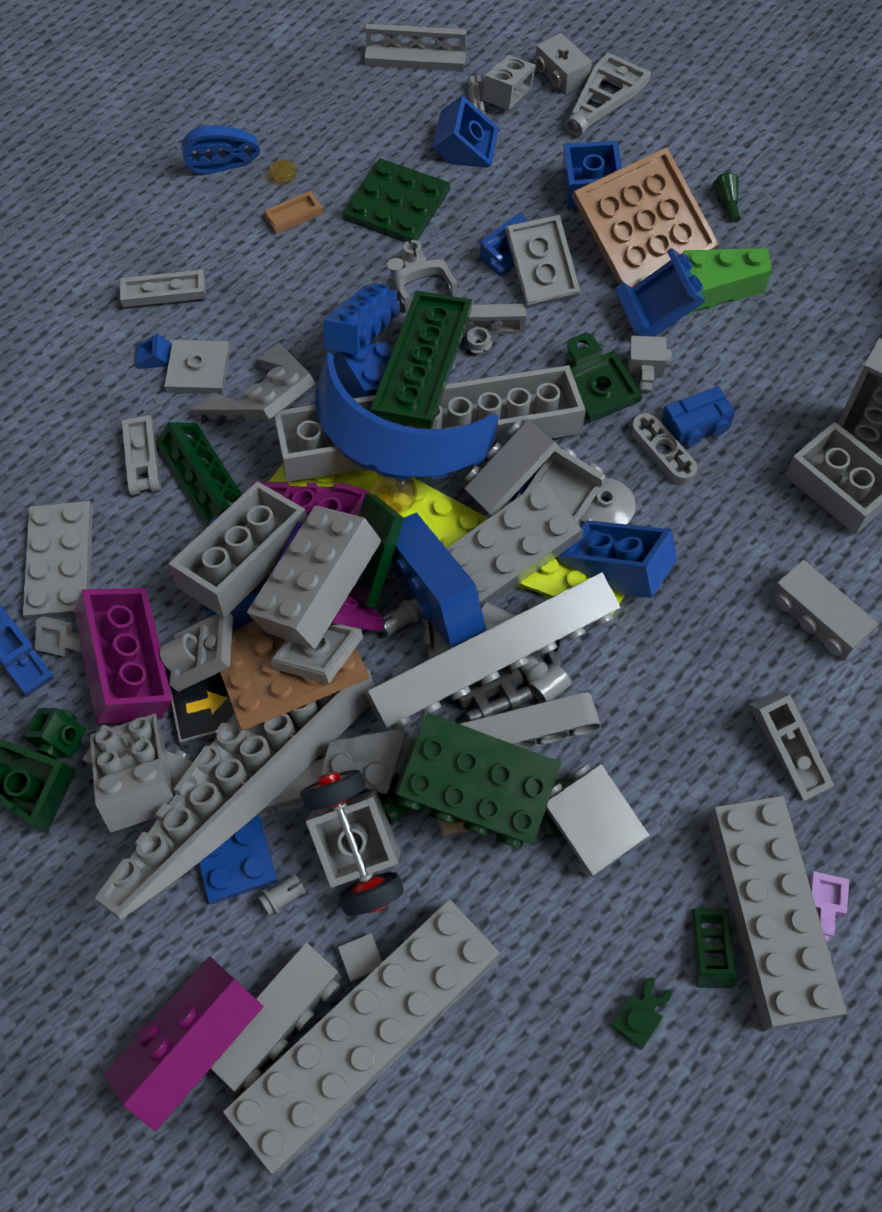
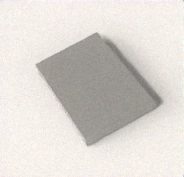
[505,215,581,308]

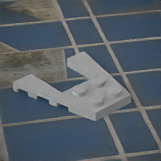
[190,343,316,420]

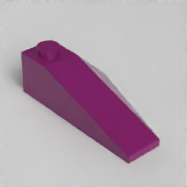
[248,482,371,517]

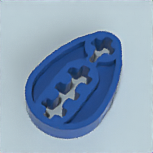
[181,125,260,175]

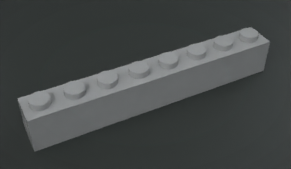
[365,572,621,729]

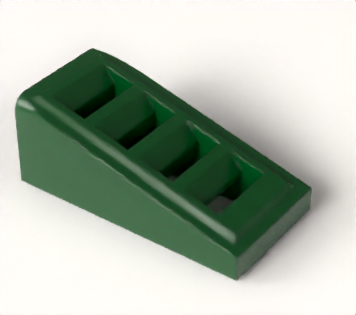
[692,909,736,989]

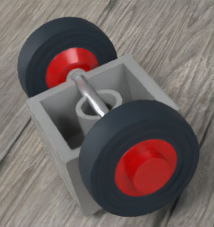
[300,770,404,916]

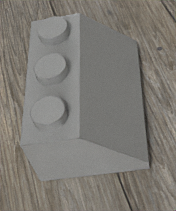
[463,418,559,516]

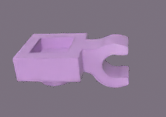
[809,871,849,942]

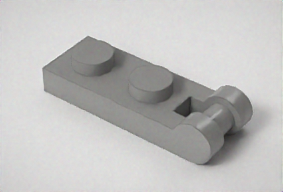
[122,415,162,496]

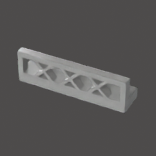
[364,23,466,72]

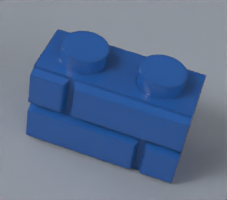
[661,386,735,446]

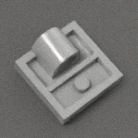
[160,613,233,692]

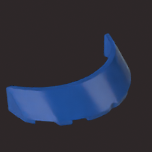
[315,352,499,480]

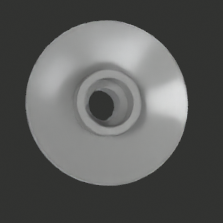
[581,478,636,524]

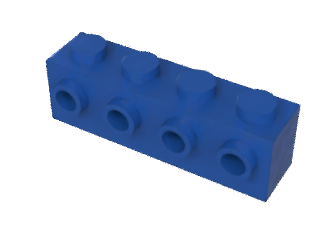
[323,284,400,355]

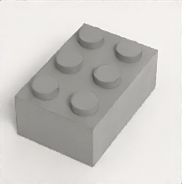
[785,421,882,535]

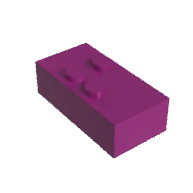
[74,588,172,724]
[104,956,264,1132]

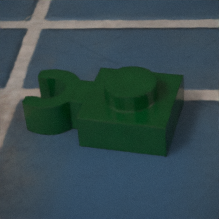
[611,977,672,1050]

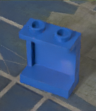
[615,248,706,337]

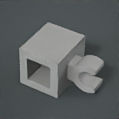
[628,336,672,392]

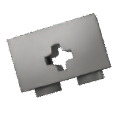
[535,33,592,94]

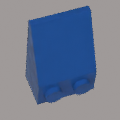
[559,520,677,598]

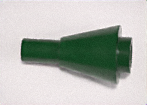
[712,172,741,223]

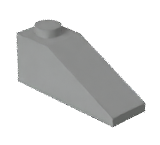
[749,690,834,801]

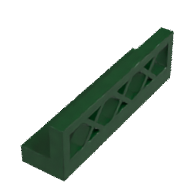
[156,422,242,527]

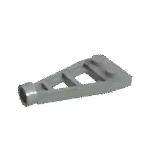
[565,52,651,137]

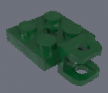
[565,333,642,423]

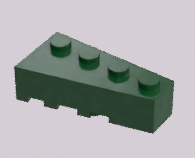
[0,739,77,833]

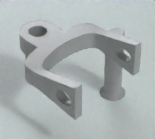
[387,240,458,313]

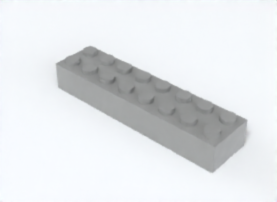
[223,899,500,1175]

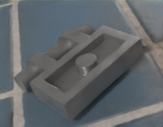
[458,665,533,721]

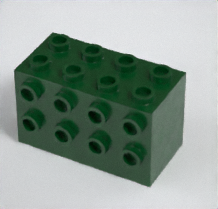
[391,712,562,849]

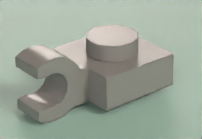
[35,616,82,657]

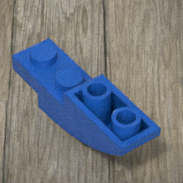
[0,605,54,697]

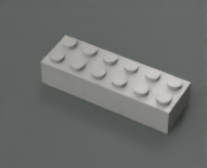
[708,796,847,1032]

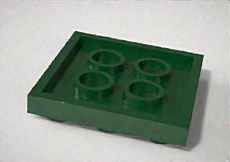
[342,158,450,244]

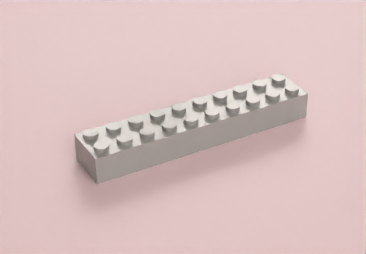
[274,365,586,482]

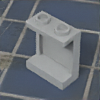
[515,446,606,524]
[546,764,649,876]

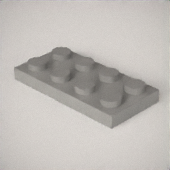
[23,501,93,620]

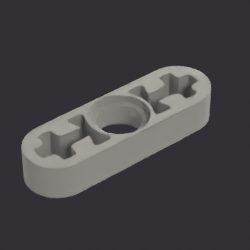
[631,413,697,486]

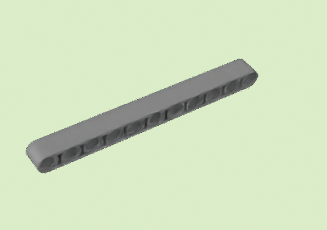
[257,693,601,818]

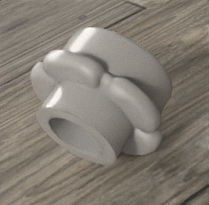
[464,327,492,354]

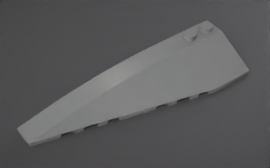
[94,668,375,920]

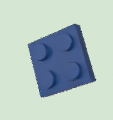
[199,815,278,905]

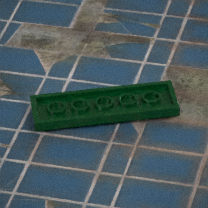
[370,291,472,429]

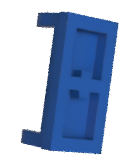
[480,212,529,277]

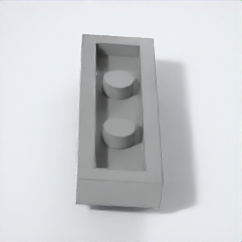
[120,270,206,307]

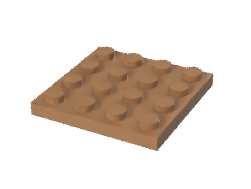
[571,147,719,288]
[220,620,369,731]

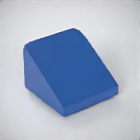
[136,334,172,369]

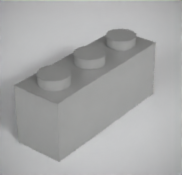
[771,560,879,661]

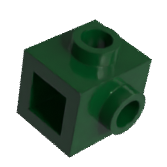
[22,708,86,759]

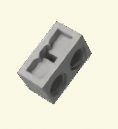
[481,55,536,110]

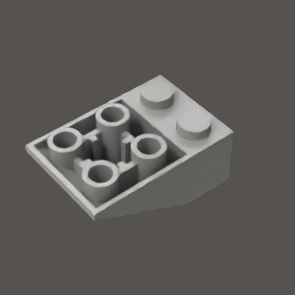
[90,713,176,833]

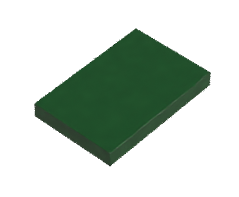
[351,493,404,607]

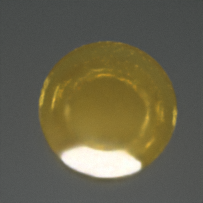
[270,160,297,185]

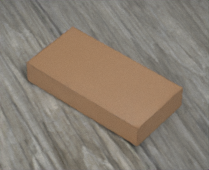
[263,190,324,235]

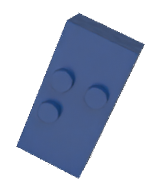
[392,512,487,648]

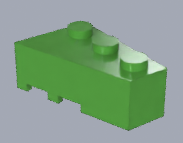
[683,248,772,316]

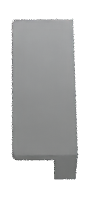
[463,304,526,335]

